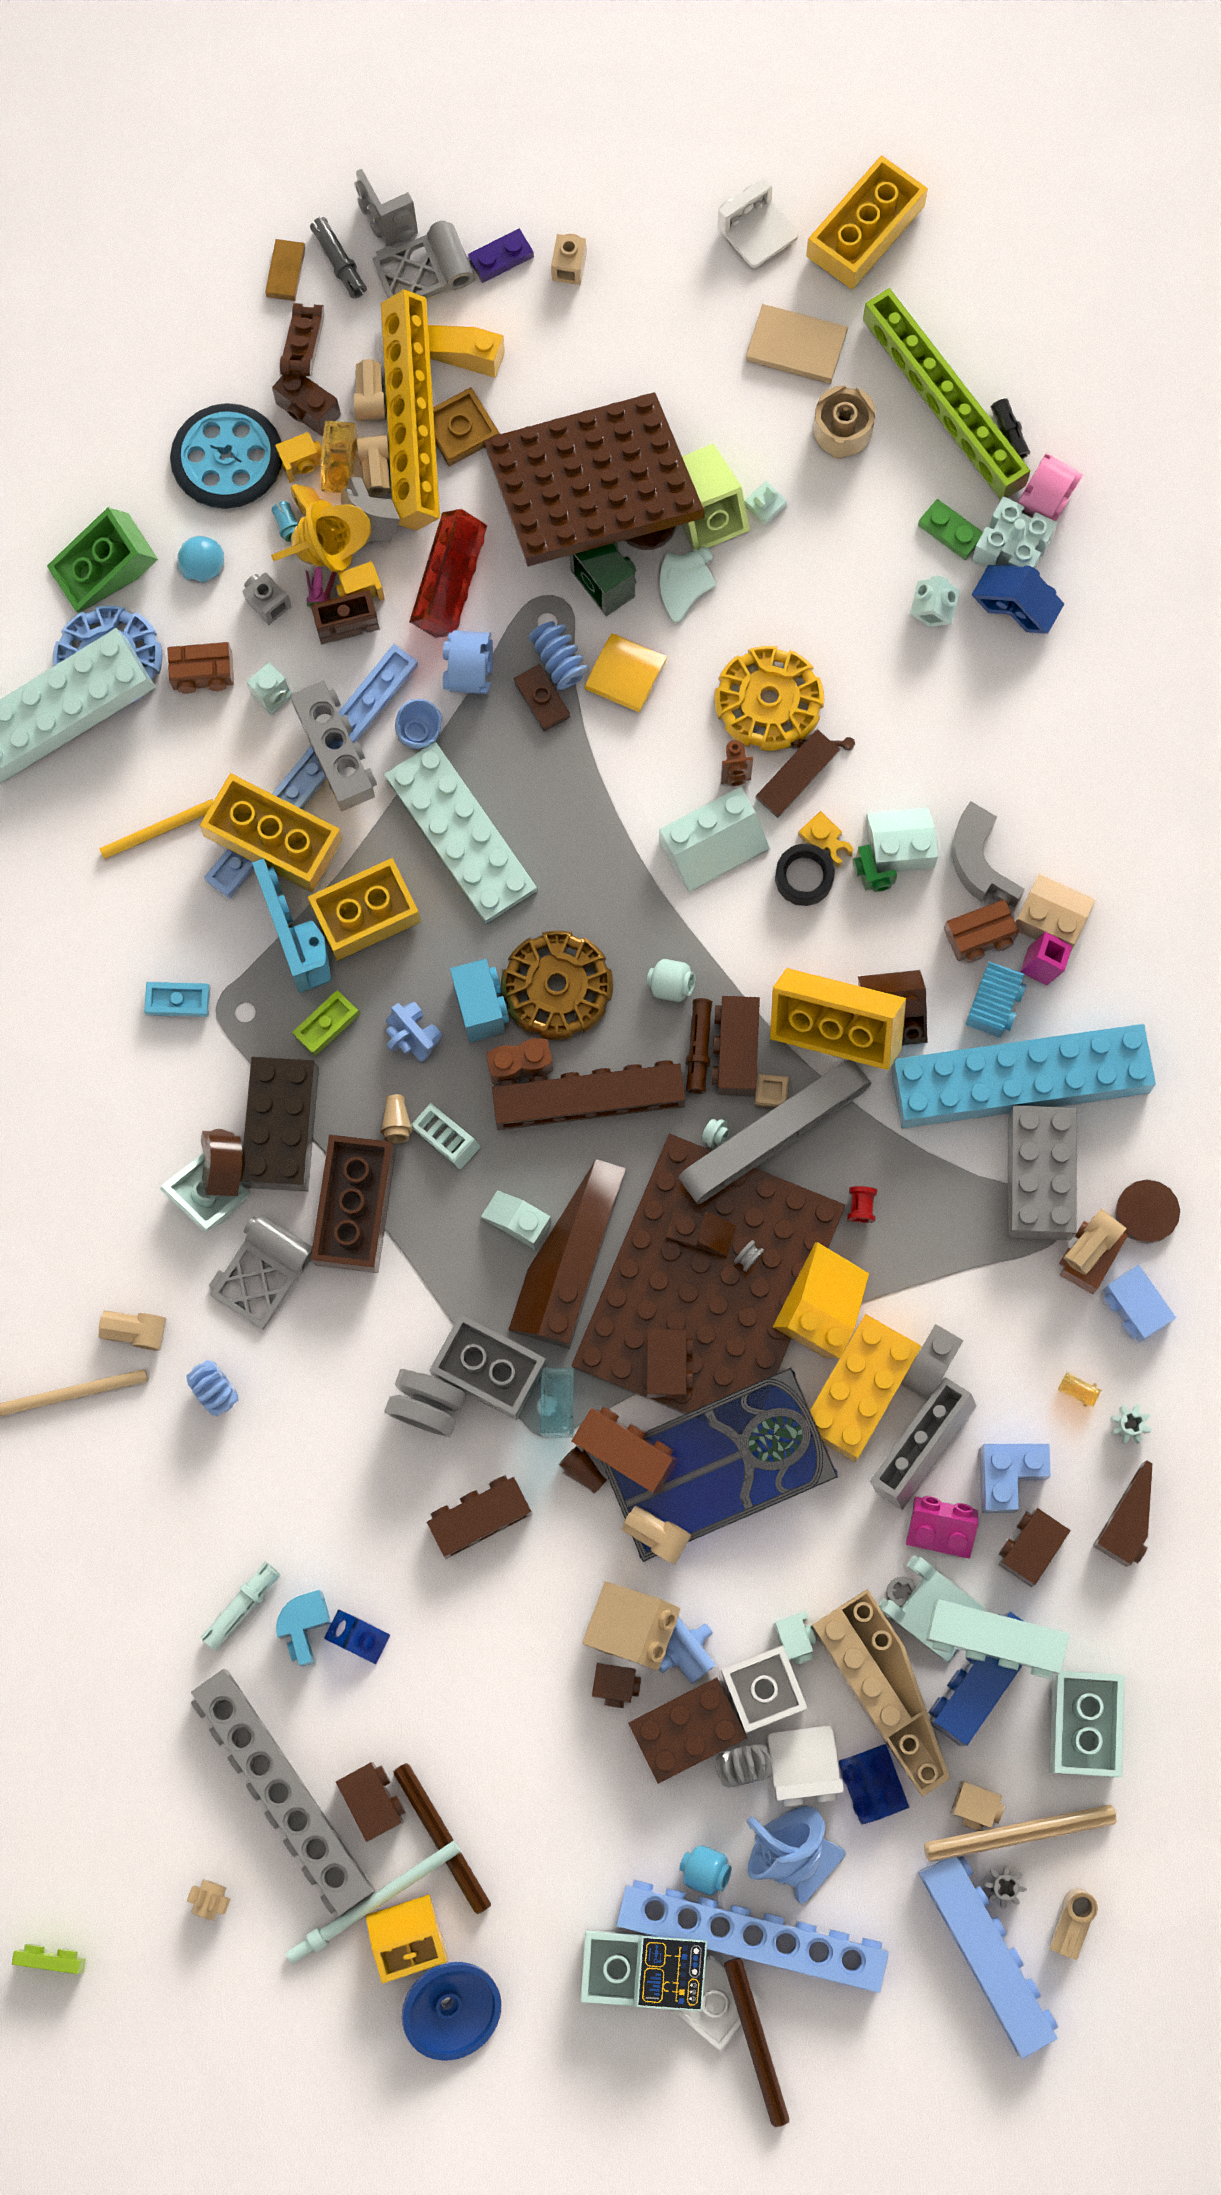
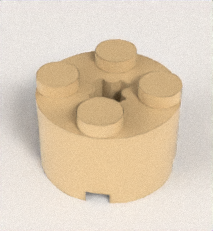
[813,386,875,459]

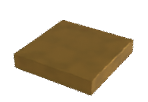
[433,387,500,467]

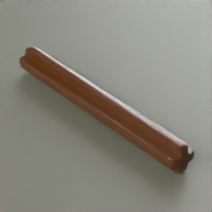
[393,1763,491,1914]
[724,1958,790,2127]

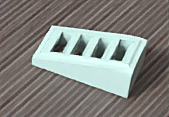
[411,1103,480,1170]

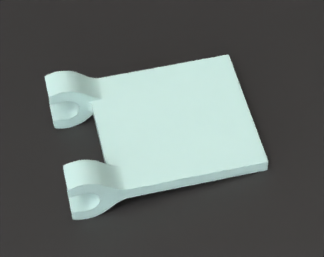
[878,1555,985,1662]

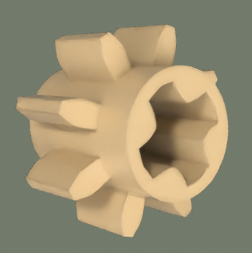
[187,1879,231,1921]

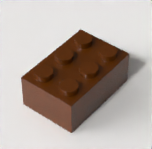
[628,1677,747,1784]

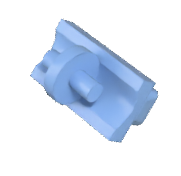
[386,1002,442,1063]

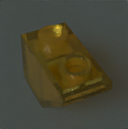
[321,420,358,493]

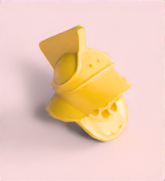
[271,499,371,573]

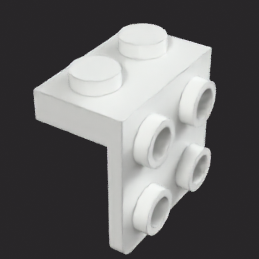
[717,177,798,268]
[768,1726,844,1807]

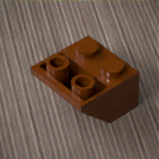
[858,970,928,1045]

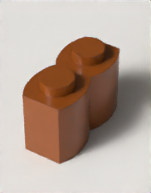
[486,1038,554,1085]

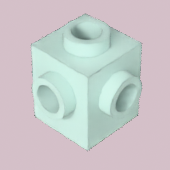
[910,576,960,627]

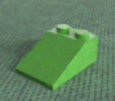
[47,507,158,613]

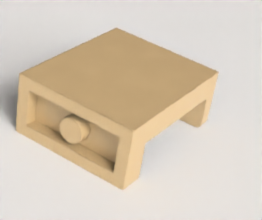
[582,1581,680,1671]

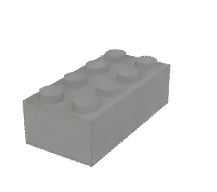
[1007,1105,1077,1240]

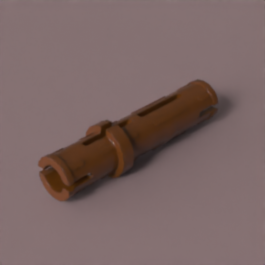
[685,998,713,1094]

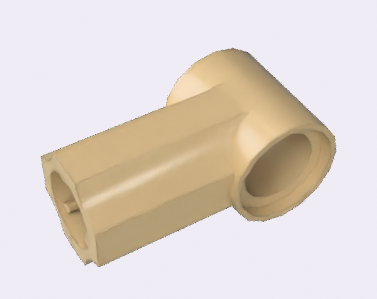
[354,359,386,421]
[357,435,391,497]
[1064,1208,1127,1275]
[98,1310,166,1351]
[622,1506,692,1564]
[1049,1888,1098,1960]

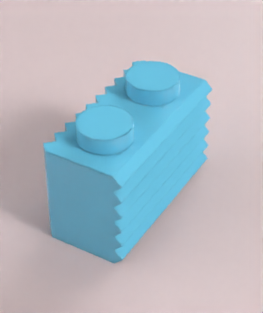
[965,961,1027,1037]

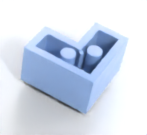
[980,1444,1051,1513]

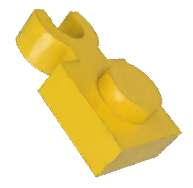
[798,811,854,867]

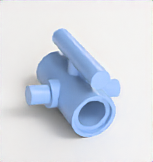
[659,1616,716,1684]

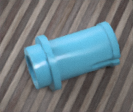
[271,501,299,542]

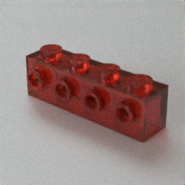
[409,508,488,638]

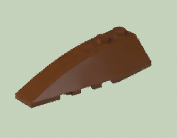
[509,1159,626,1349]

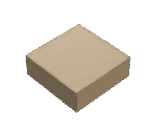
[754,1074,789,1109]

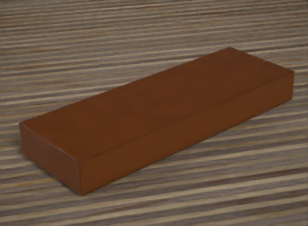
[755,729,840,818]

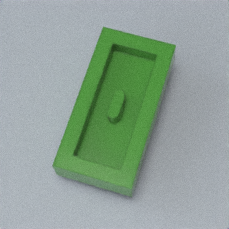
[918,499,983,560]

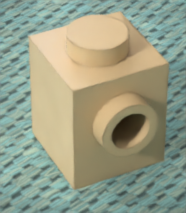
[551,234,587,285]
[950,1781,1005,1831]

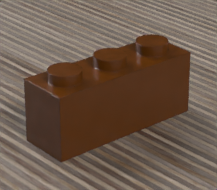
[712,996,760,1096]
[427,1475,533,1559]

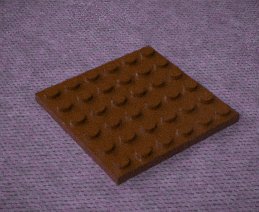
[484,392,705,567]

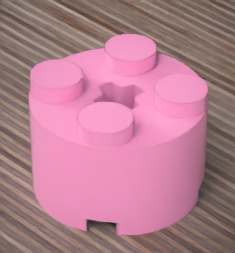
[1018,453,1082,521]

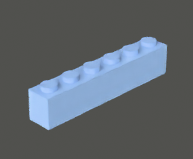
[918,1856,1058,2059]

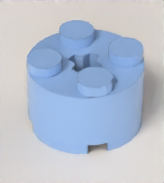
[443,630,493,694]

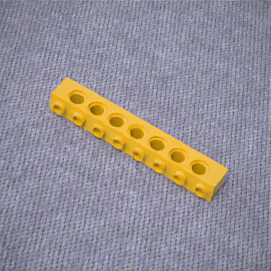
[381,289,440,531]

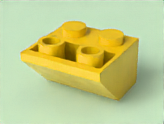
[366,1894,449,1984]

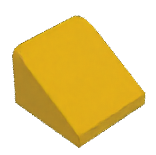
[291,484,320,517]

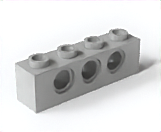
[290,680,377,812]

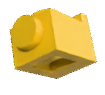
[275,431,325,483]
[336,561,385,601]

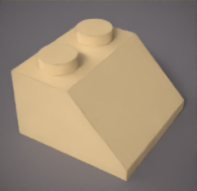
[1016,874,1095,953]

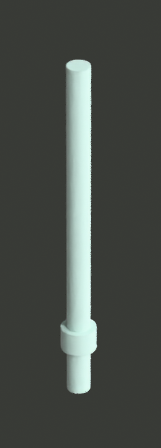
[286,1841,461,1964]

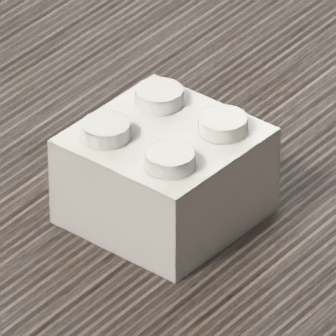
[720,1645,808,1733]

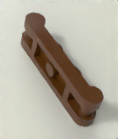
[280,303,324,376]

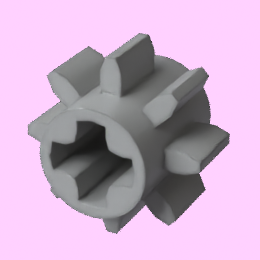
[983,1865,1027,1909]

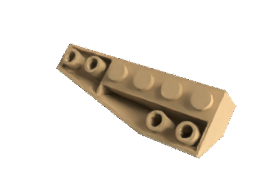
[810,1589,950,1797]

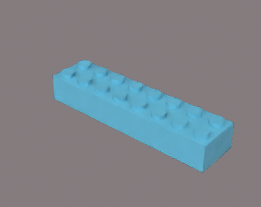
[891,1024,1156,1129]

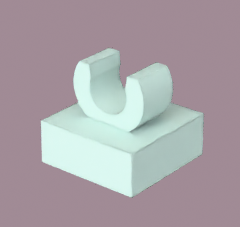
[744,481,787,525]

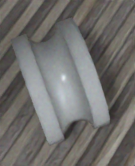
[734,1240,765,1272]
[886,1577,916,1607]

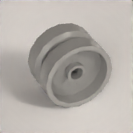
[384,1369,467,1437]

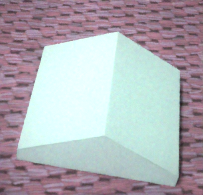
[160,1153,250,1232]

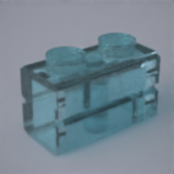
[540,1368,575,1438]

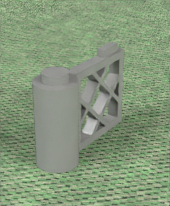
[372,221,474,298]
[209,1215,312,1330]

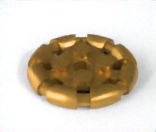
[500,930,613,1040]

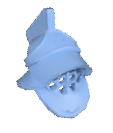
[746,1806,845,1904]

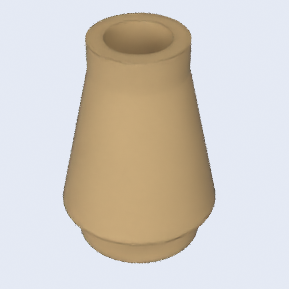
[381,1094,412,1144]

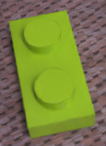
[292,990,360,1057]
[11,1944,86,1974]

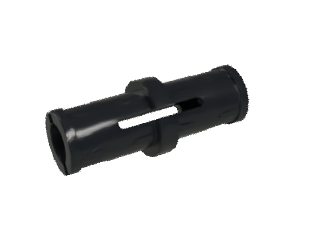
[990,398,1030,459]

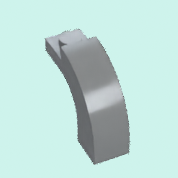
[952,801,1025,908]

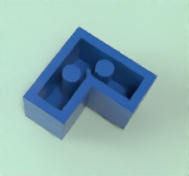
[972,564,1064,634]

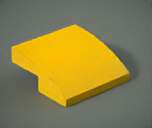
[584,633,667,713]

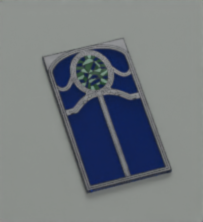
[599,1368,838,1562]

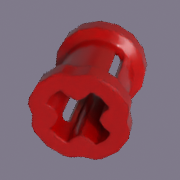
[847,1186,877,1223]

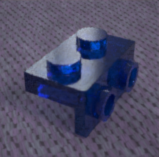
[838,1744,910,1825]

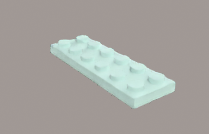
[384,741,537,924]

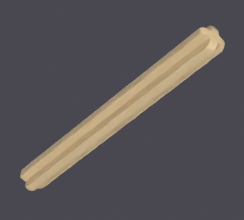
[924,1805,1117,1862]

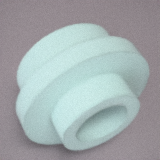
[702,1119,730,1150]

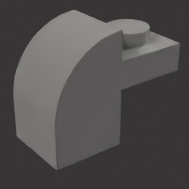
[341,477,400,543]
[900,1324,964,1400]

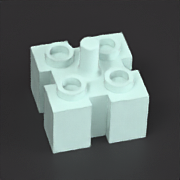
[972,496,1058,569]

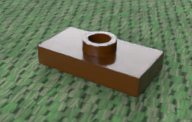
[513,664,570,731]

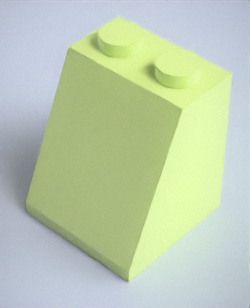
[681,443,750,550]

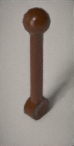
[791,737,855,751]

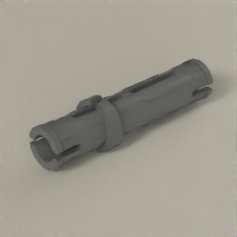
[310,217,367,298]

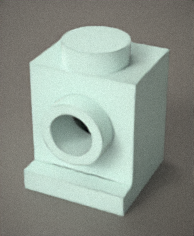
[246,662,293,715]
[774,1611,816,1665]

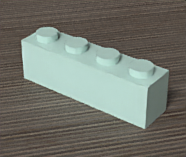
[926,1599,1070,1679]

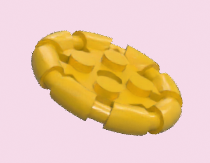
[714,646,825,751]

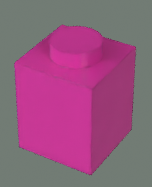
[1020,932,1072,986]

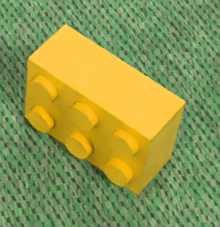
[307,857,421,961]

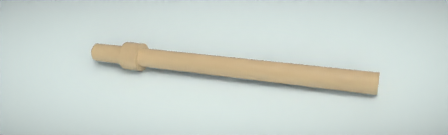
[0,1369,148,1416]

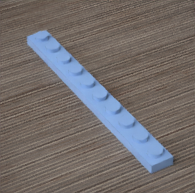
[204,644,418,899]

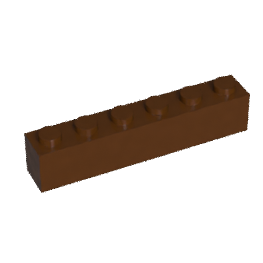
[492,1060,685,1130]

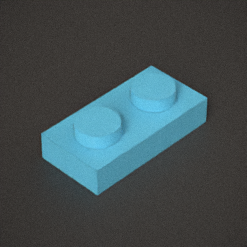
[144,982,210,1017]

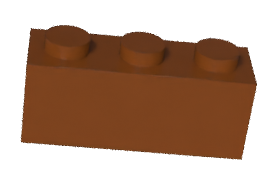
[571,1406,679,1493]

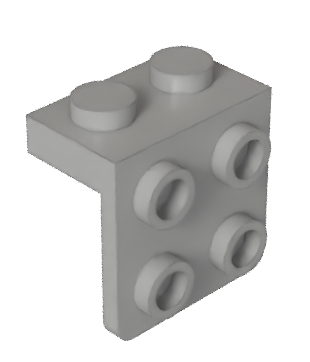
[354,169,418,247]

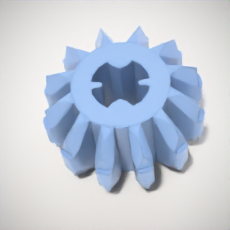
[186,1360,238,1416]

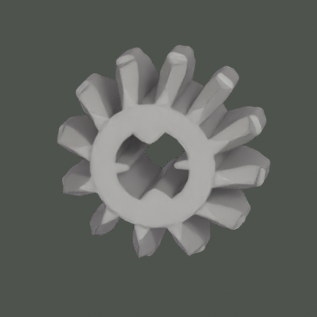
[716,1744,772,1788]

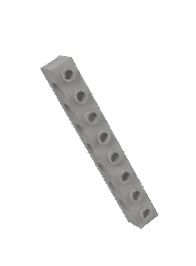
[191,1669,375,1916]

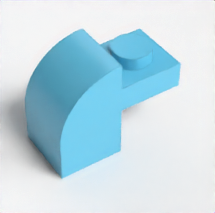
[276,1590,331,1667]

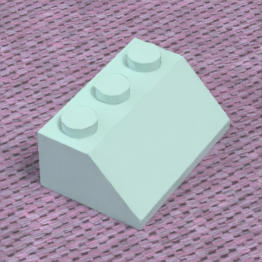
[659,787,770,892]

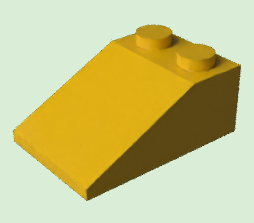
[773,1242,869,1359]

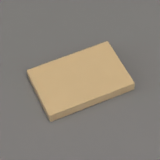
[746,304,848,384]

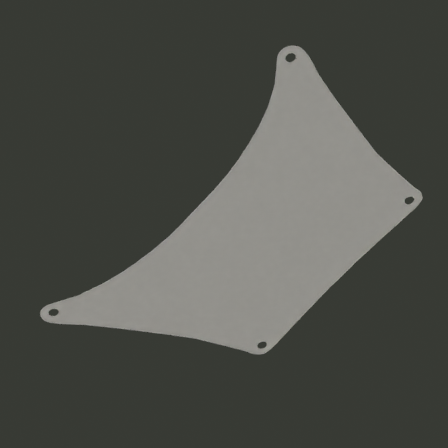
[215,595,1057,1437]

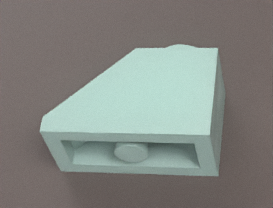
[481,1190,552,1250]

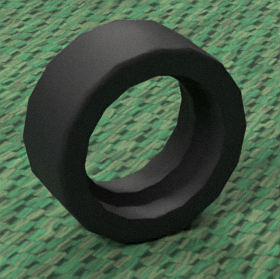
[775,843,835,906]

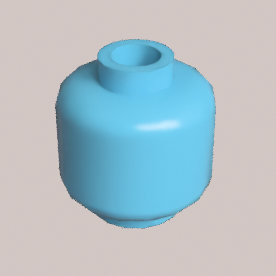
[679,1845,732,1895]

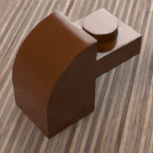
[200,1129,242,1196]

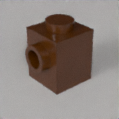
[592,1663,642,1708]

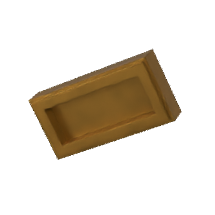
[265,239,306,301]

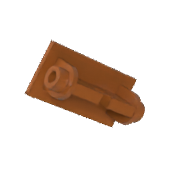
[720,740,753,786]

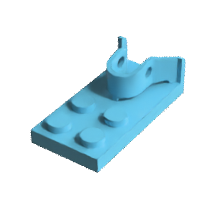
[252,859,331,993]

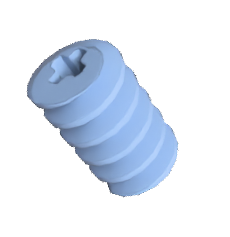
[529,621,589,690]

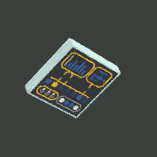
[633,1935,707,2011]

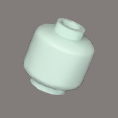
[647,959,696,1002]

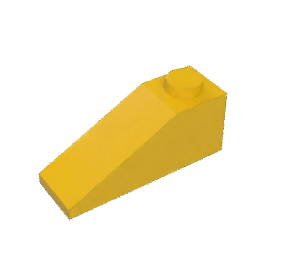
[428,325,505,378]

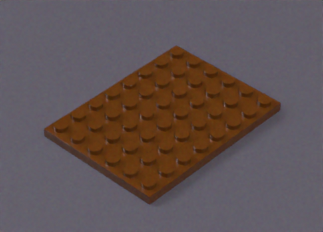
[571,1133,846,1436]

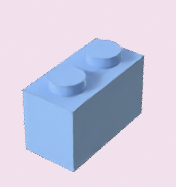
[1102,1265,1176,1343]

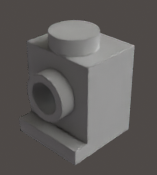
[243,572,292,625]

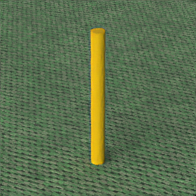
[99,799,213,859]

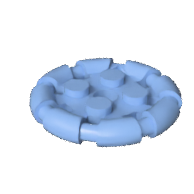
[53,605,162,704]

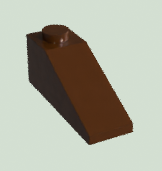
[1093,1460,1153,1567]

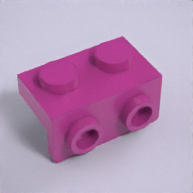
[906,1496,978,1559]

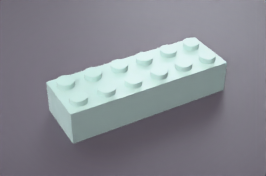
[0,628,156,784]

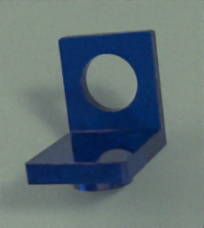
[324,1609,390,1664]

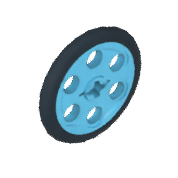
[170,403,282,509]

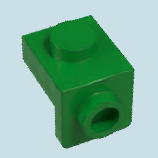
[852,844,897,892]

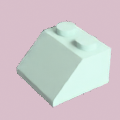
[866,808,938,873]

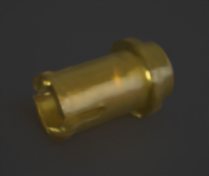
[1058,1372,1102,1407]

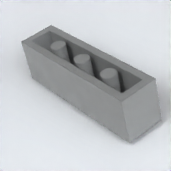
[870,1377,977,1510]

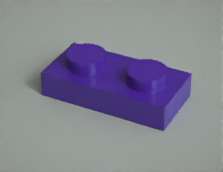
[468,228,534,283]

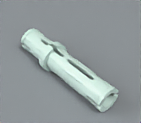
[200,1561,281,1651]

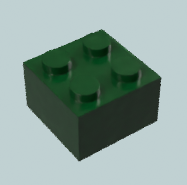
[570,542,637,616]

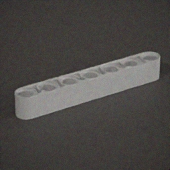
[678,1060,871,1204]

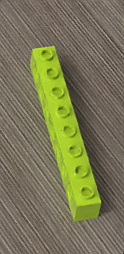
[863,288,1031,500]

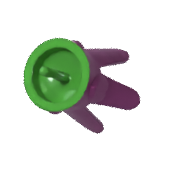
[305,567,336,608]

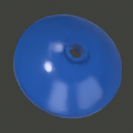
[401,1962,502,2061]

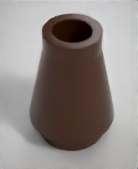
[559,1446,607,1494]

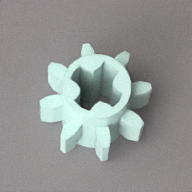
[1110,1405,1151,1445]

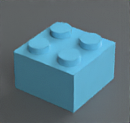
[450,959,509,1043]

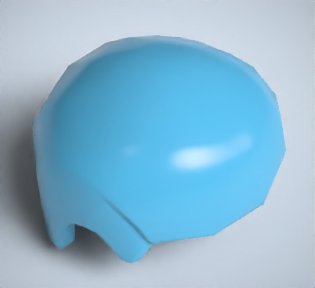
[177,536,224,583]

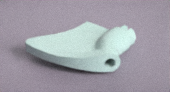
[660,546,716,624]

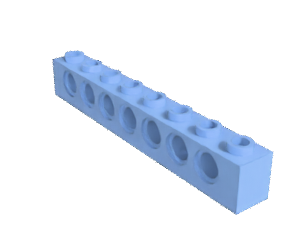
[616,1880,889,1993]

